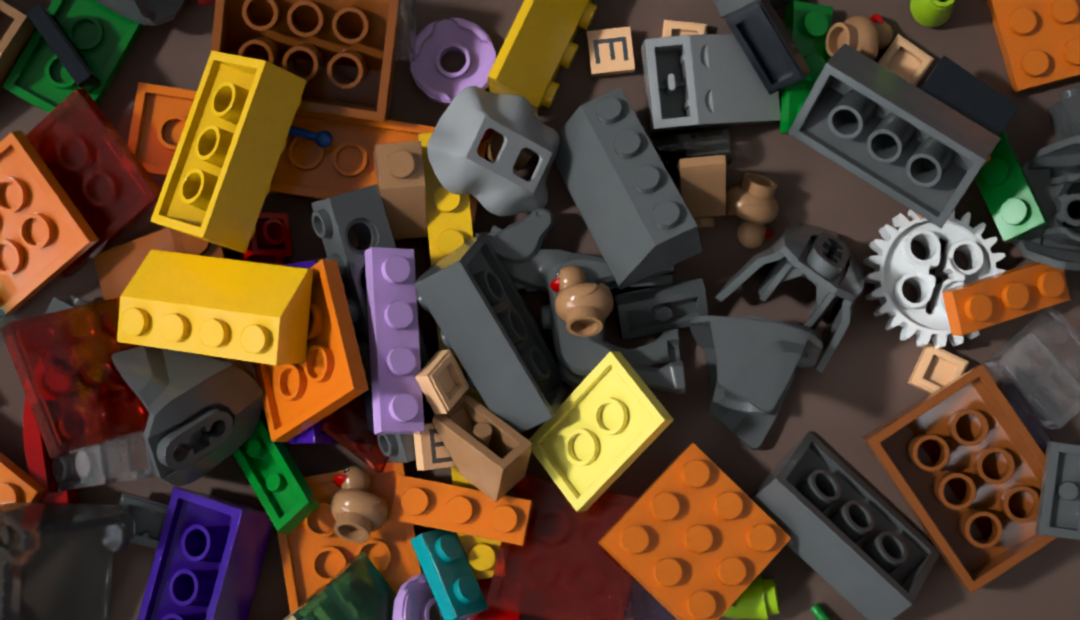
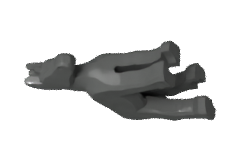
[474,208,686,395]

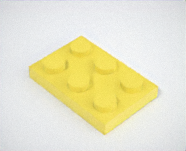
[529,351,674,512]

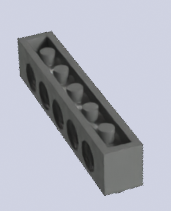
[311,184,432,463]

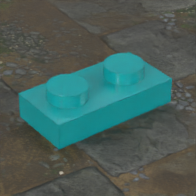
[410,529,488,620]

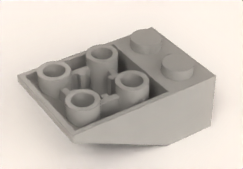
[641,34,781,134]

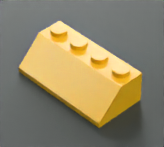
[488,0,598,116]
[150,51,307,254]
[117,249,313,366]

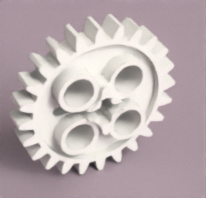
[863,210,1007,349]

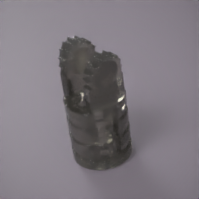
[649,125,731,171]

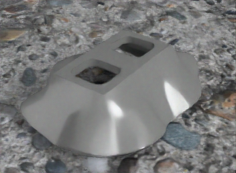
[427,86,560,216]

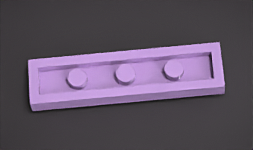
[364,247,425,434]

